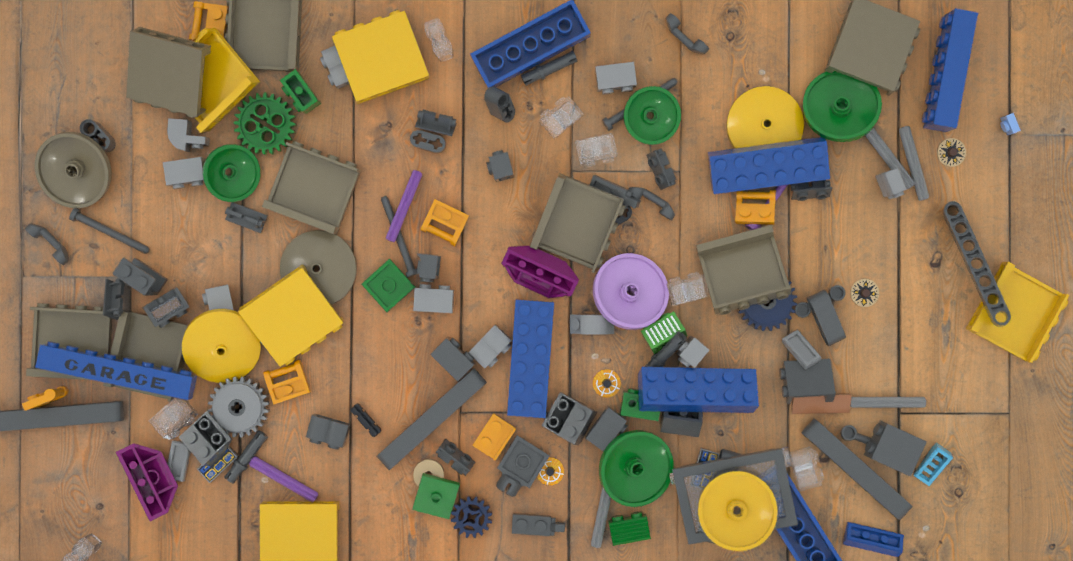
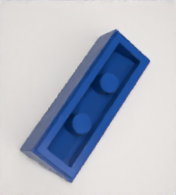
[843,522,904,557]

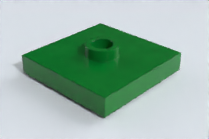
[361,259,415,312]
[412,473,460,519]

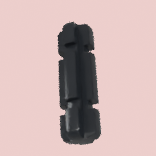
[350,403,381,437]

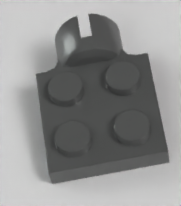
[496,435,550,497]

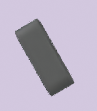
[807,290,846,346]

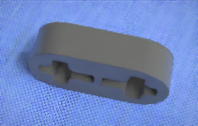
[410,130,446,153]

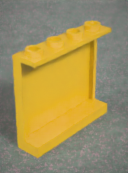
[332,10,429,105]
[195,28,260,133]
[966,262,1070,363]
[238,264,343,367]
[260,501,339,561]

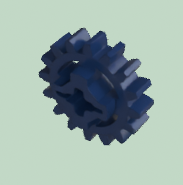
[451,495,493,538]

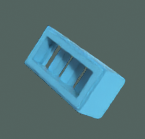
[913,442,953,486]

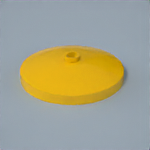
[726,86,804,149]
[182,309,261,383]
[698,471,778,551]

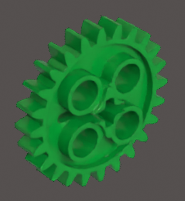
[233,92,297,155]

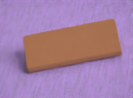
[791,394,851,414]

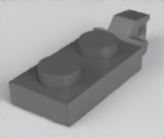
[590,175,641,209]
[511,513,565,536]

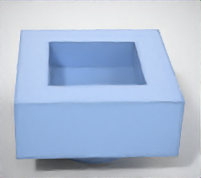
[1000,113,1021,136]

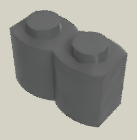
[306,414,351,450]

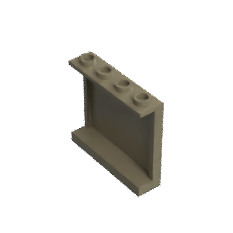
[225,0,302,72]
[825,0,920,96]
[126,27,211,118]
[262,141,361,235]
[530,173,625,273]
[696,225,791,315]
[26,303,112,380]
[103,310,188,402]

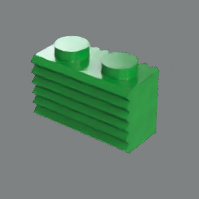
[608,512,651,546]

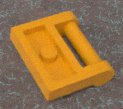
[189,1,229,41]
[735,190,776,225]
[420,199,469,247]
[263,360,311,405]
[22,386,69,411]

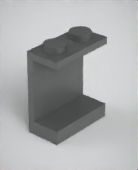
[112,258,168,296]
[779,359,836,404]
[864,420,927,477]

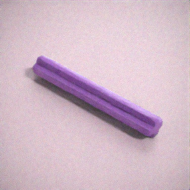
[386,170,422,242]
[249,456,318,502]

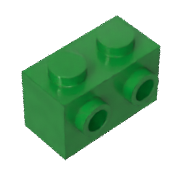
[280,69,322,114]
[620,388,660,421]

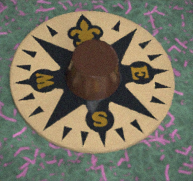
[937,138,966,167]
[850,279,879,307]

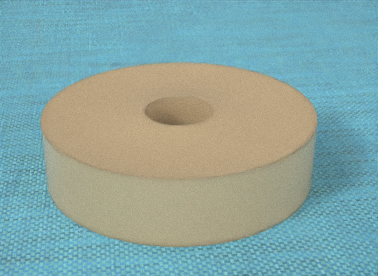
[413,459,444,487]

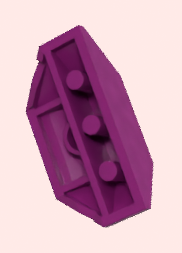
[501,246,579,298]
[116,443,178,521]

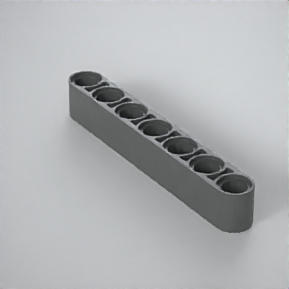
[943,201,1011,327]
[376,368,487,470]
[0,401,124,431]
[801,418,913,521]

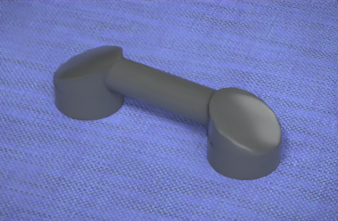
[666,13,709,54]
[629,187,675,221]
[25,224,69,265]
[795,285,846,318]
[840,425,871,444]

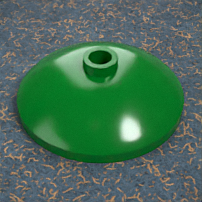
[623,86,681,145]
[202,144,261,202]

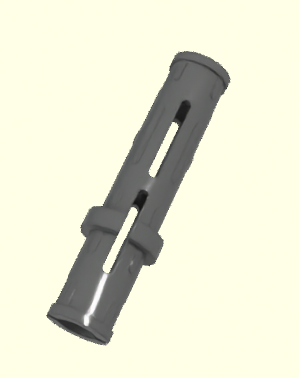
[521,50,578,86]
[644,331,687,367]
[224,430,268,484]

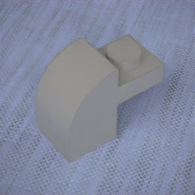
[167,118,210,152]
[570,314,614,335]

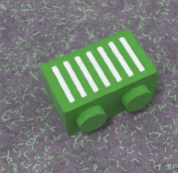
[641,311,688,354]

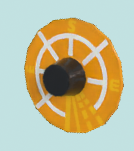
[593,369,621,398]
[537,457,564,485]

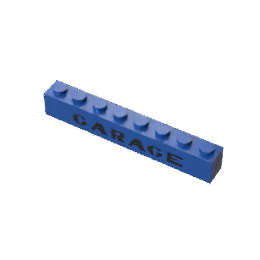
[35,341,197,400]

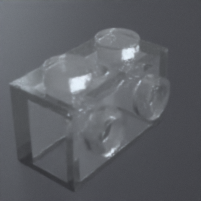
[575,133,618,168]
[149,398,198,440]

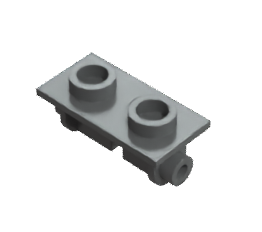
[415,109,457,136]
[646,148,677,190]
[791,180,832,201]
[225,202,268,233]
[103,278,125,320]
[436,439,475,476]

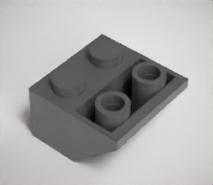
[542,392,597,445]
[179,411,232,466]

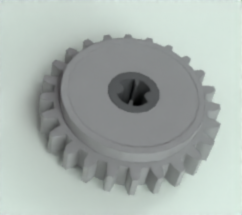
[208,377,270,437]

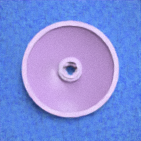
[593,253,669,330]

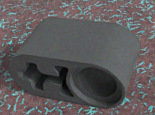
[484,86,515,123]
[80,119,116,152]

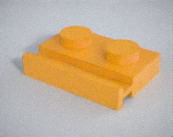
[472,413,517,461]

